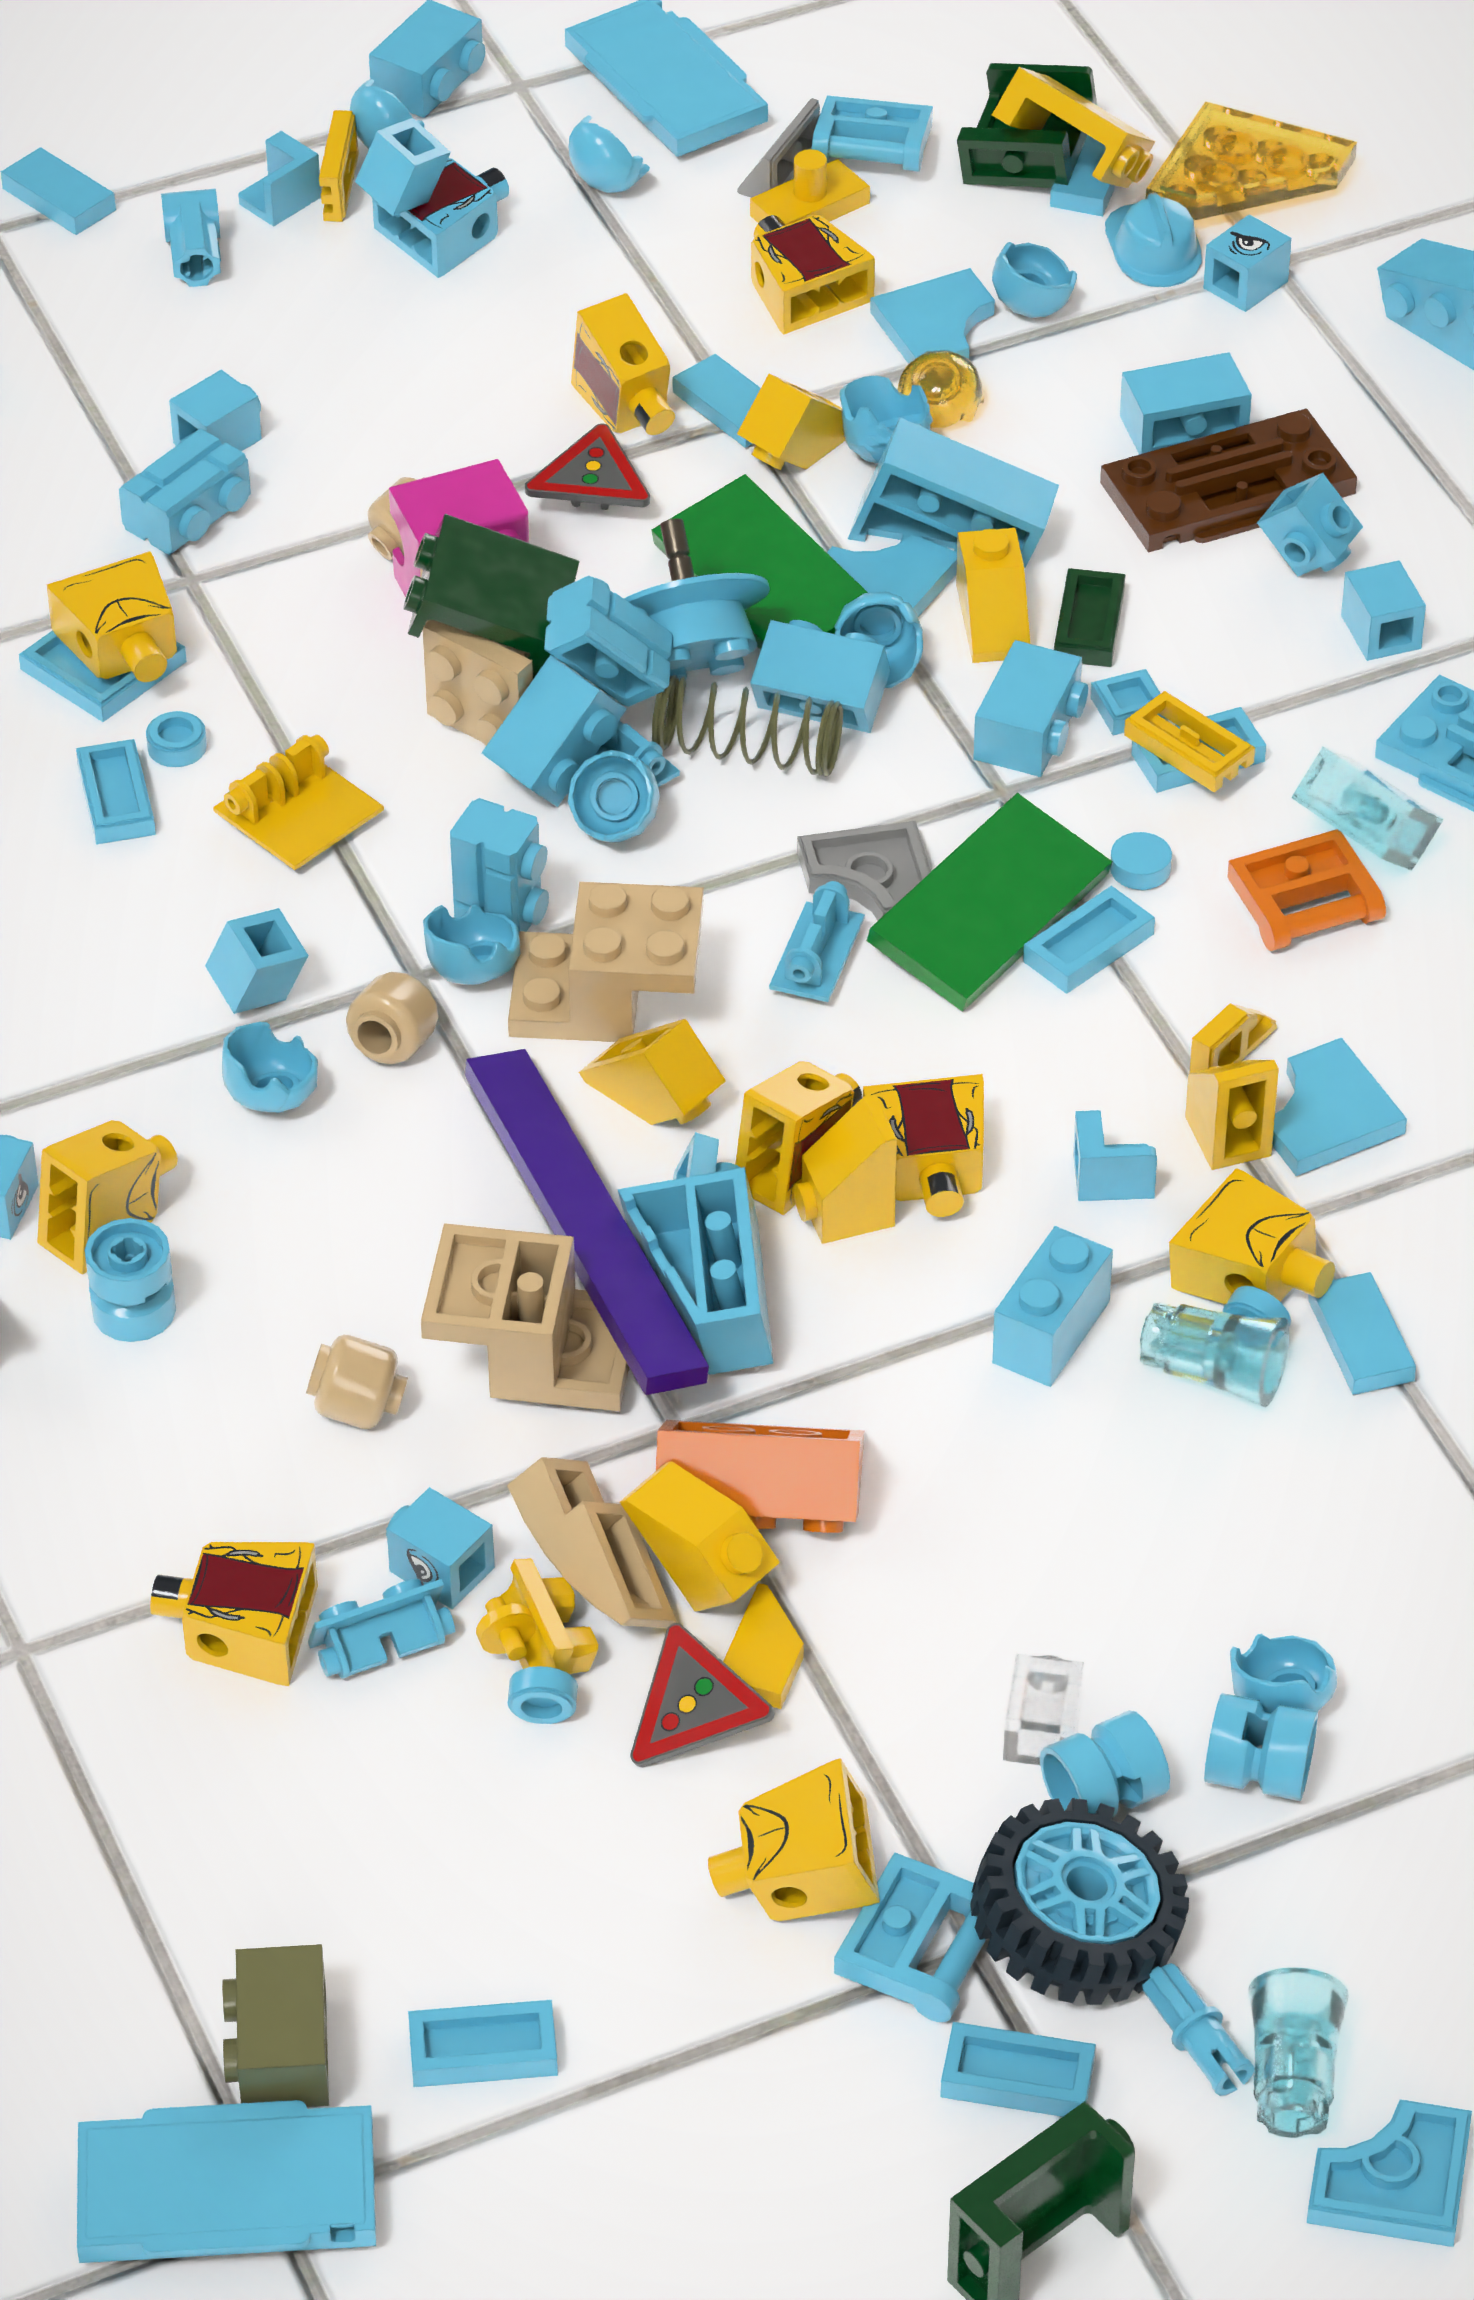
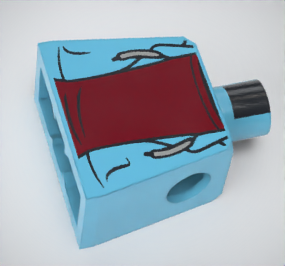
[372,158,509,278]

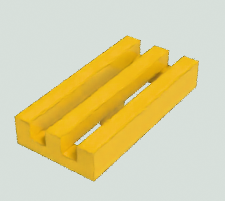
[319,110,359,222]
[1124,691,1255,793]

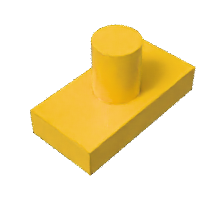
[750,149,870,225]

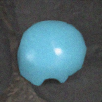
[350,79,425,149]
[568,115,650,193]
[992,242,1077,318]
[834,592,923,688]
[568,750,660,842]
[423,904,521,985]
[222,1022,318,1113]
[1230,1633,1337,1713]

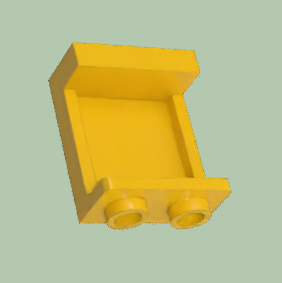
[992,67,1156,188]

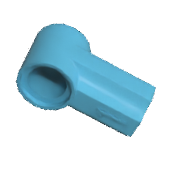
[161,188,221,287]

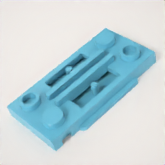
[564,0,768,157]
[1375,674,1474,812]
[77,2100,376,2263]

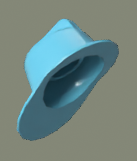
[1105,193,1202,287]

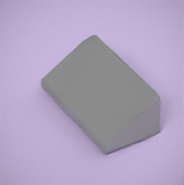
[737,98,820,198]

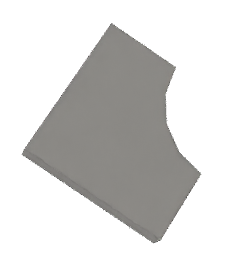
[797,821,931,921]

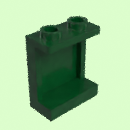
[957,63,1098,188]
[403,514,579,679]
[947,2101,1135,2300]

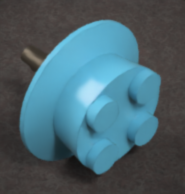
[624,518,770,682]

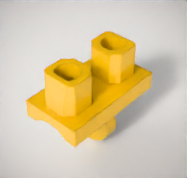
[476,1558,599,1674]

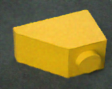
[737,373,845,470]
[956,528,1031,663]
[578,1018,726,1125]
[1185,1060,1279,1170]
[794,1094,897,1244]
[619,1461,780,1612]

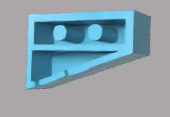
[1377,238,1474,370]
[847,418,1059,568]
[617,1167,774,1375]

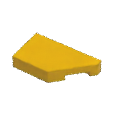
[1190,1003,1277,1073]
[723,1583,804,1709]

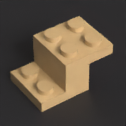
[420,569,533,746]
[508,881,704,1042]
[421,1223,629,1412]

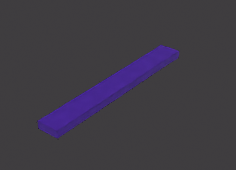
[465,1049,709,1395]

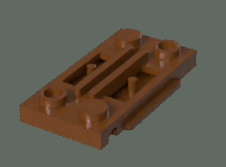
[1100,408,1357,553]

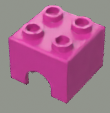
[389,459,529,598]

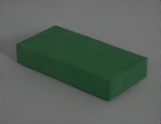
[1054,568,1126,667]

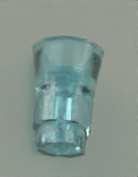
[1140,1302,1290,1408]
[1248,1967,1349,2138]

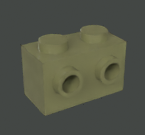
[222,1944,329,2107]

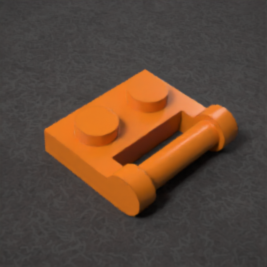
[1227,829,1386,951]

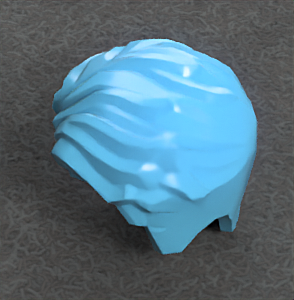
[839,376,933,463]

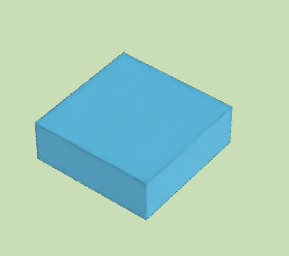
[1090,669,1168,736]

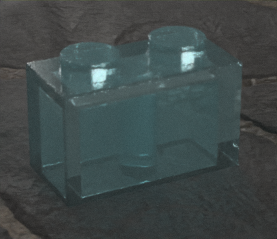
[1291,746,1444,871]

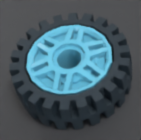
[970,1798,1189,2005]

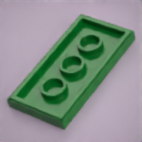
[651,474,868,650]
[866,792,1113,1012]

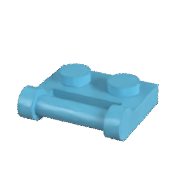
[812,95,933,172]
[834,1852,986,2022]

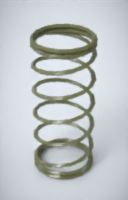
[652,675,843,777]

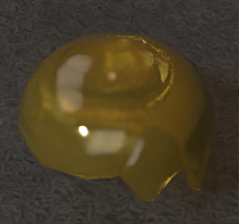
[897,350,984,428]

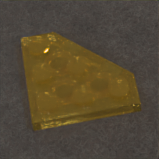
[1145,101,1357,220]

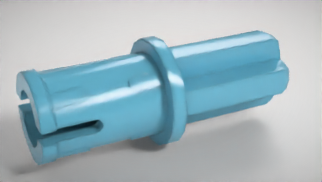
[1142,1963,1255,2096]

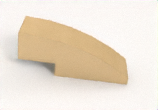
[507,1457,676,1628]

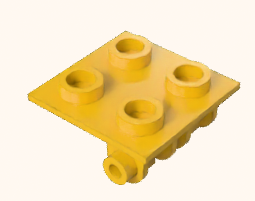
[213,734,384,870]

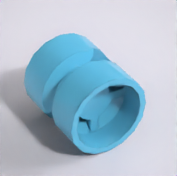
[84,1218,176,1342]
[1204,1693,1318,1801]
[1040,1710,1170,1817]

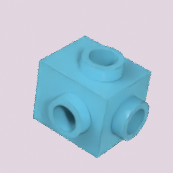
[1257,473,1363,577]

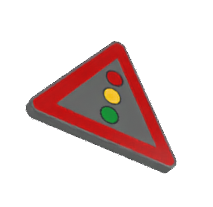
[525,423,650,510]
[630,1623,775,1768]

